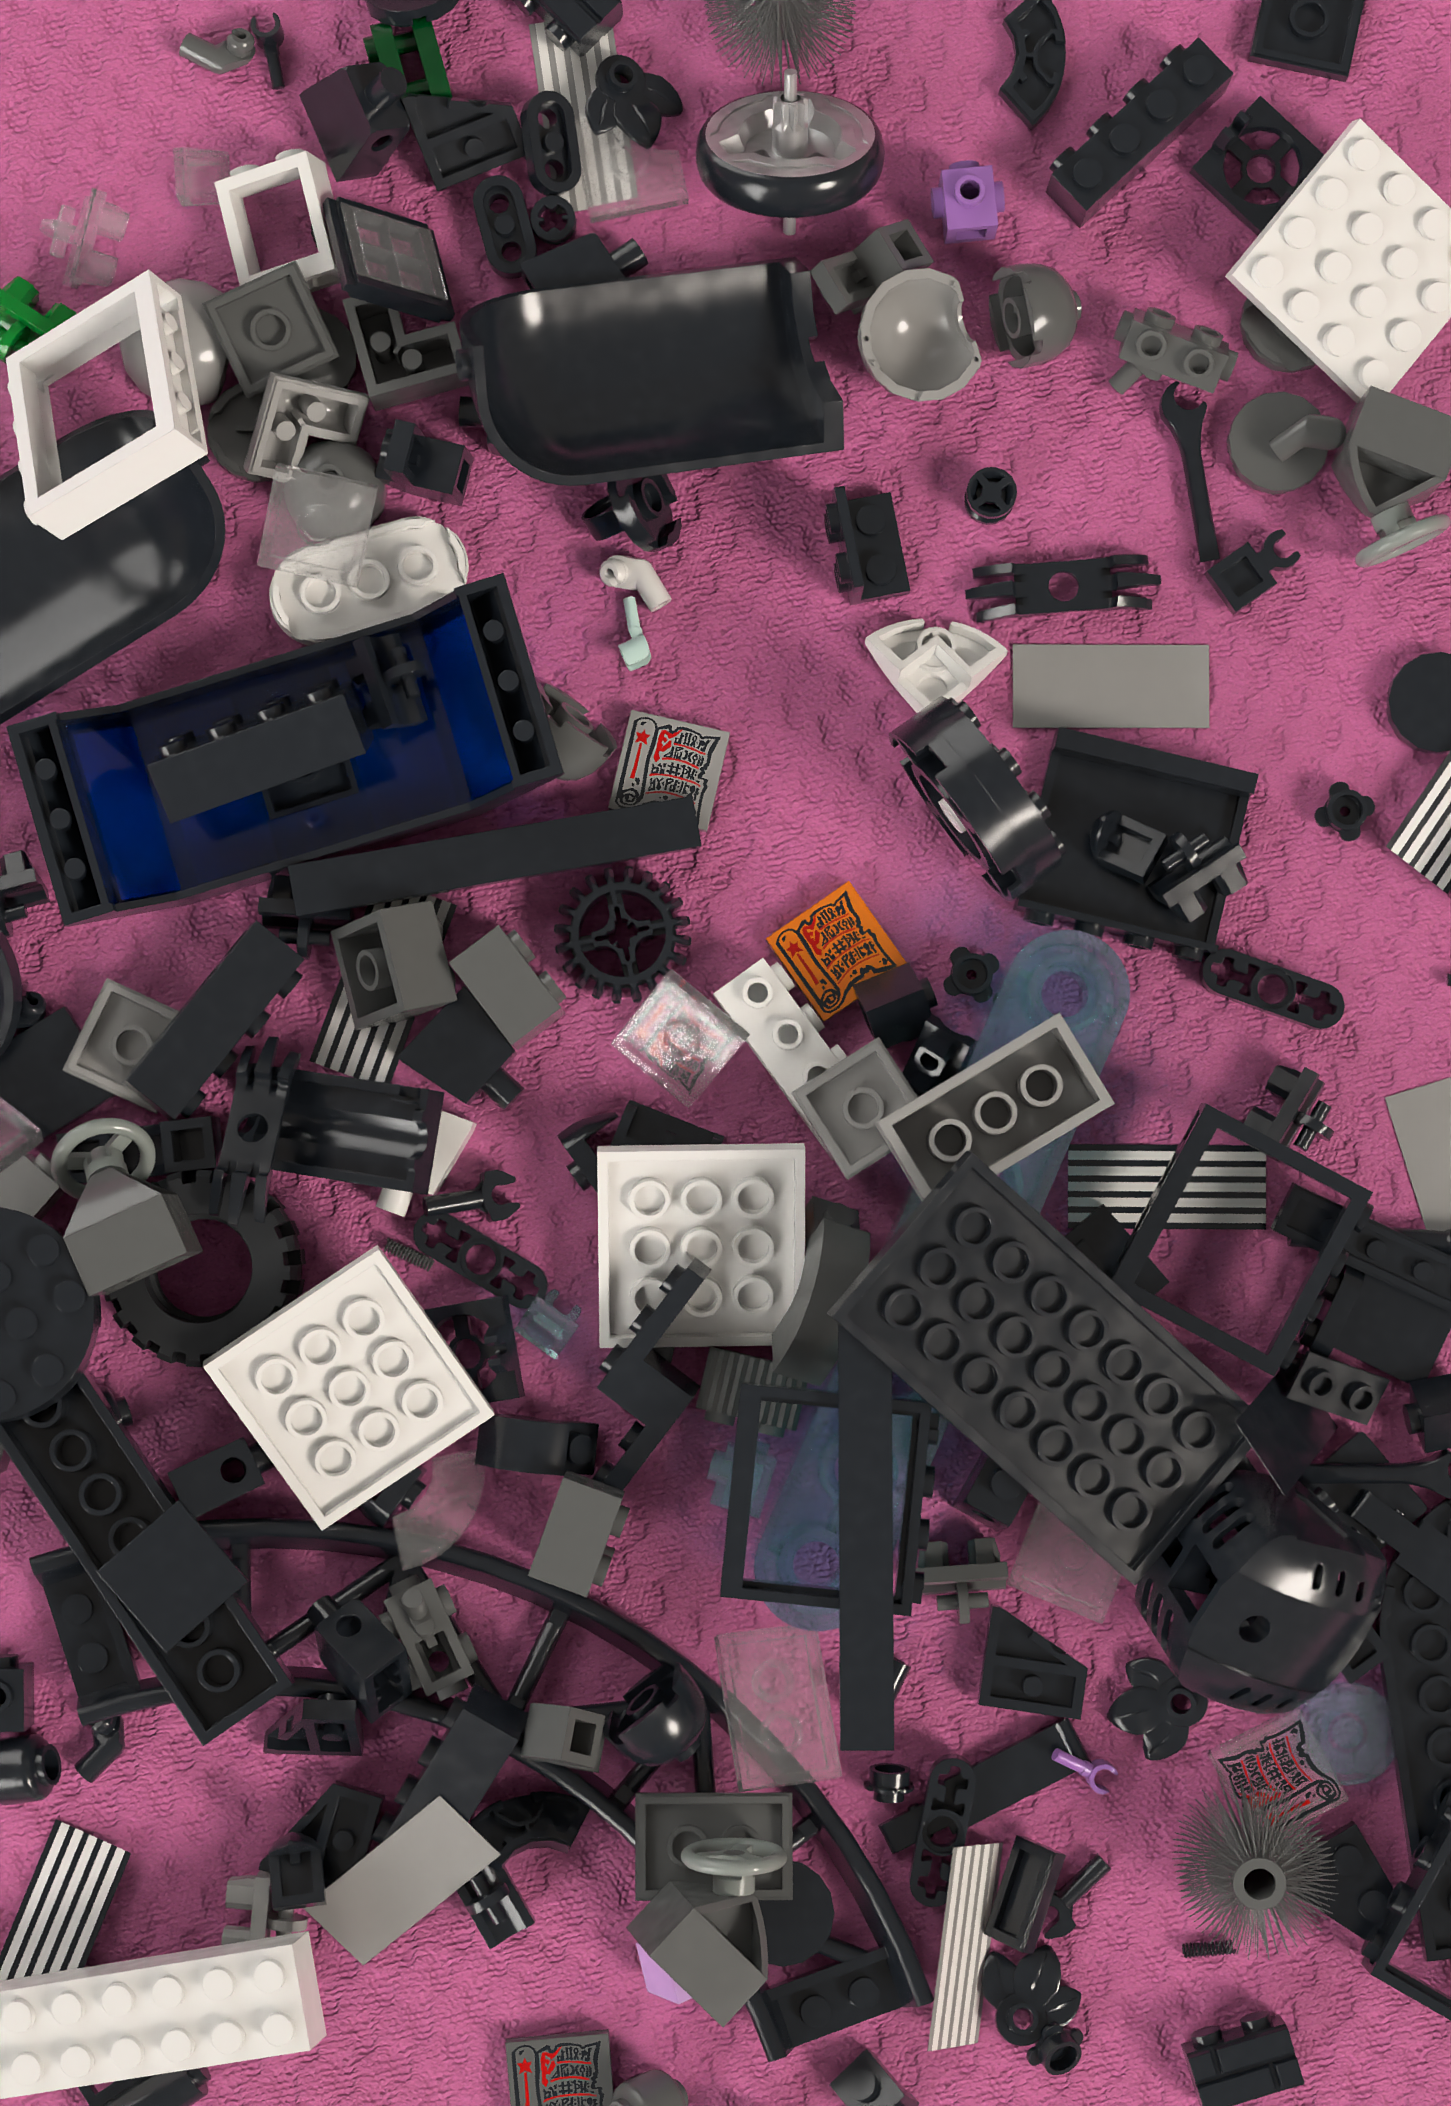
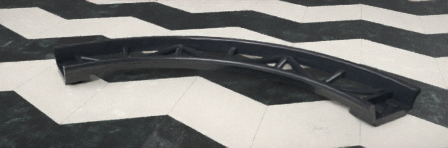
[29,1517,934,2062]

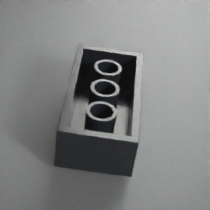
[147,677,375,824]

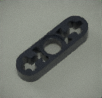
[1199,949,1345,1030]
[413,1214,549,1309]
[909,1754,976,1907]

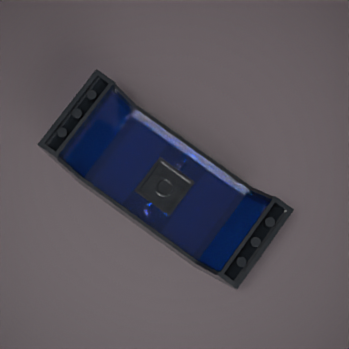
[6,573,565,927]

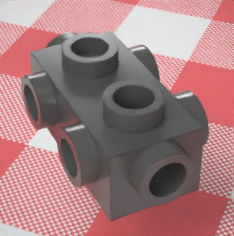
[1109,307,1238,395]
[378,1574,479,1701]

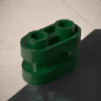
[363,16,452,107]

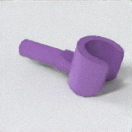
[1051,1748,1118,1795]

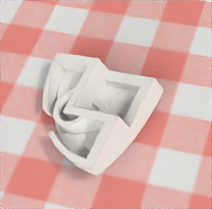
[865,619,1008,713]

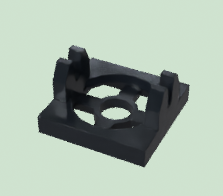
[1190,96,1324,236]
[424,1295,525,1403]

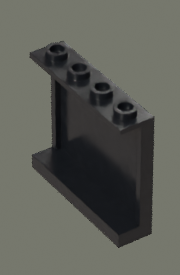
[1013,727,1259,962]

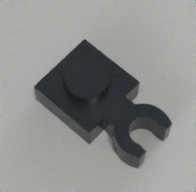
[1204,529,1301,615]

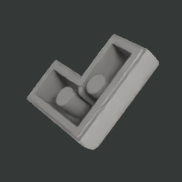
[243,372,370,482]

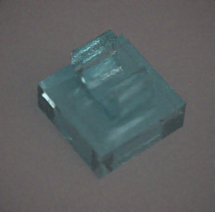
[514,1289,581,1360]

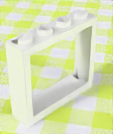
[6,269,208,540]

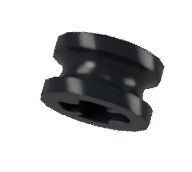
[530,195,577,245]

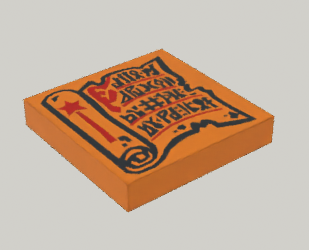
[766,881,907,1023]

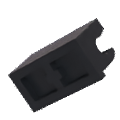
[610,1100,724,1146]

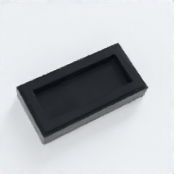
[984,1835,1066,1954]

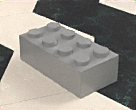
[875,1012,1115,1202]

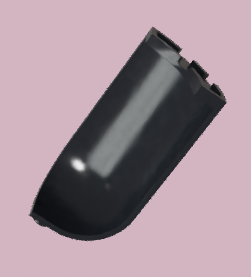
[455,257,844,486]
[0,410,226,725]

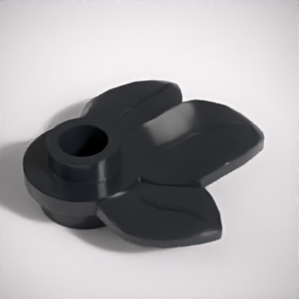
[585,55,683,149]
[1107,1657,1209,1760]
[981,1945,1081,2046]

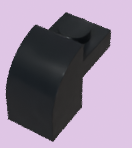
[375,419,474,506]
[475,1414,599,1476]

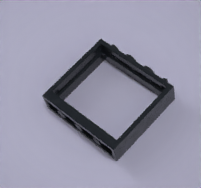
[1108,1103,1374,1376]
[720,1382,940,1616]
[1361,1791,1451,2021]

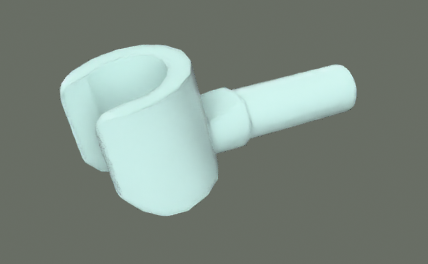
[618,596,651,671]

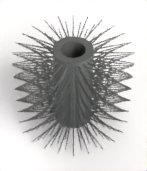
[704,0,856,88]
[1172,1776,1339,1960]

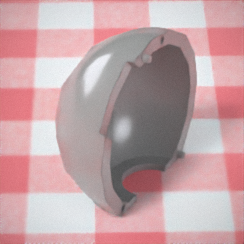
[857,268,982,402]
[119,278,229,405]

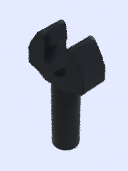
[422,1170,520,1222]
[1043,1854,1111,1939]

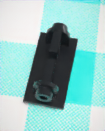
[1280,1350,1390,1425]

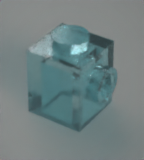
[706,1440,777,1519]

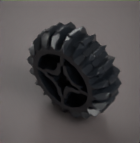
[554,866,691,1004]

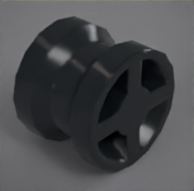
[964,467,1017,525]

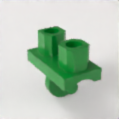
[0,276,77,364]

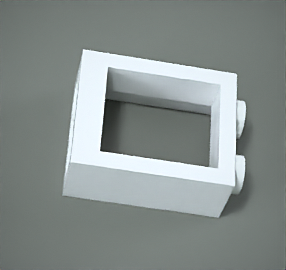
[214,149,340,292]

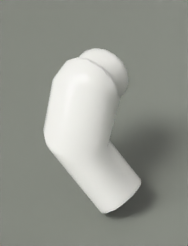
[599,555,672,612]

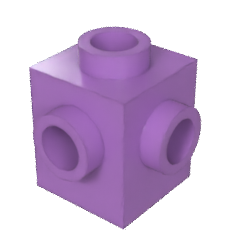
[931,160,1005,244]

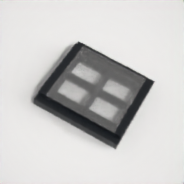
[322,196,455,323]

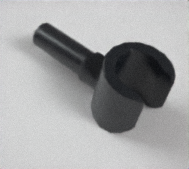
[251,12,285,90]

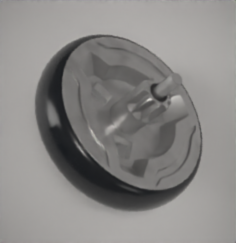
[695,69,885,235]

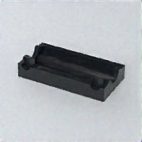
[238,1063,445,1195]

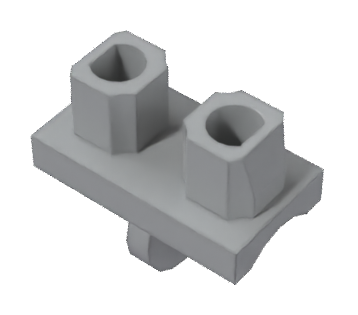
[221,1870,308,1945]

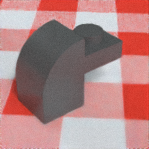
[810,219,934,315]
[521,1703,606,1773]

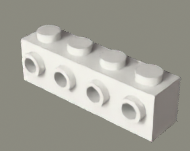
[713,958,847,1161]

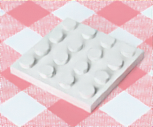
[1225,119,1451,403]
[597,1143,805,1348]
[203,1245,495,1531]

